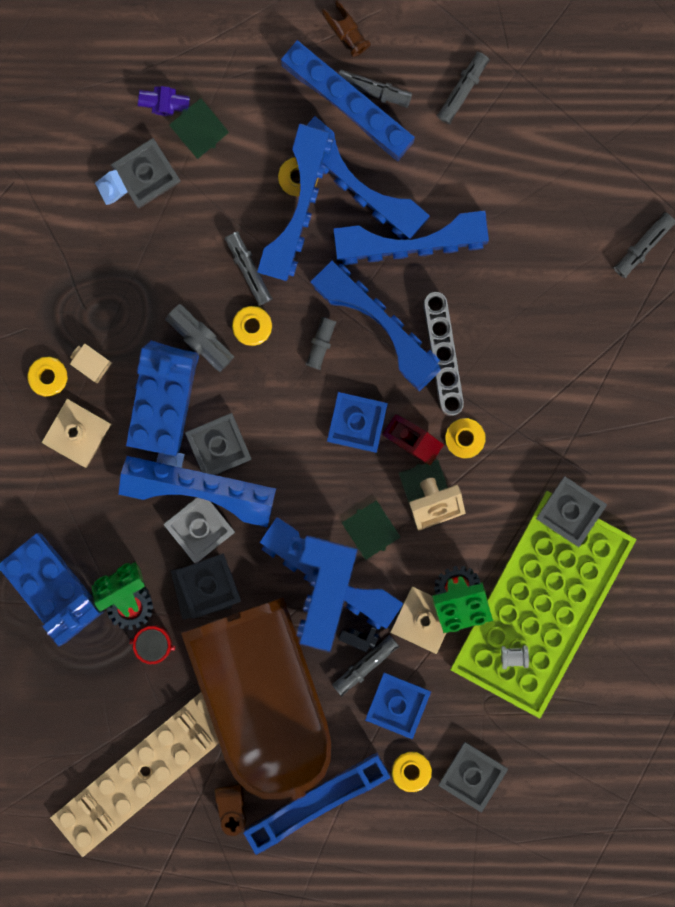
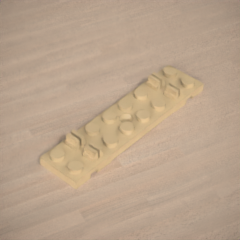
[50,692,219,857]

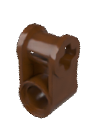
[215,784,246,836]

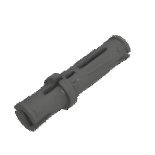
[436,51,490,125]
[339,69,413,108]
[613,212,675,278]
[224,231,273,306]
[331,635,399,697]

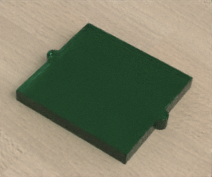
[169,98,229,159]
[399,460,448,508]
[342,500,400,560]

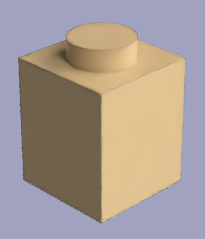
[70,344,112,384]

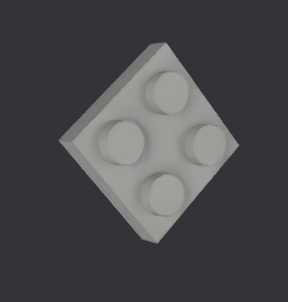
[163,498,235,564]

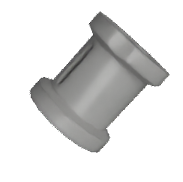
[501,645,529,669]

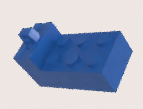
[126,343,199,456]
[0,533,105,646]
[288,535,357,652]

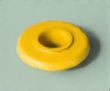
[278,157,318,197]
[232,306,272,346]
[27,357,68,397]
[445,418,486,458]
[391,752,432,792]

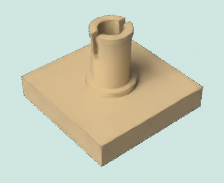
[42,399,112,468]
[409,478,466,531]
[390,586,446,654]

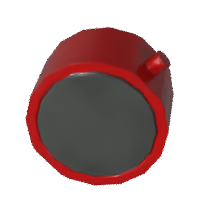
[129,625,176,664]

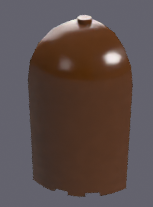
[181,597,331,801]

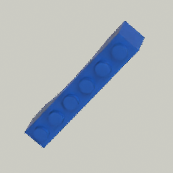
[281,40,415,162]
[307,116,430,240]
[257,124,333,281]
[334,211,489,265]
[311,261,441,392]
[118,456,276,527]
[260,517,403,630]
[243,752,390,855]

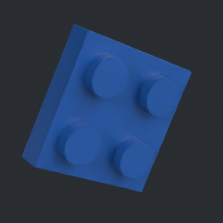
[327,392,388,453]
[365,672,431,739]

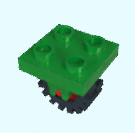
[92,561,153,630]
[432,566,493,633]

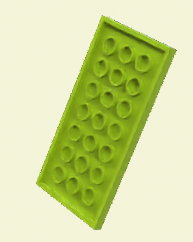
[450,491,637,719]

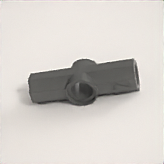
[165,304,235,372]

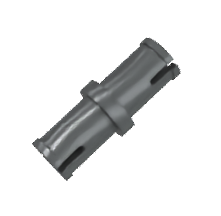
[305,317,337,370]

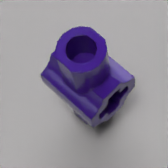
[138,86,190,116]

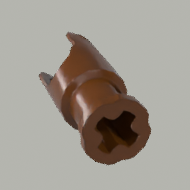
[321,0,371,57]

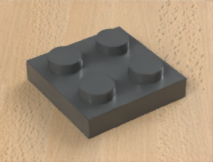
[111,138,181,209]
[185,413,252,475]
[536,476,607,547]
[438,741,508,813]

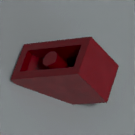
[382,414,444,466]

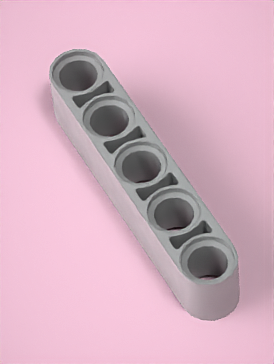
[423,292,464,416]

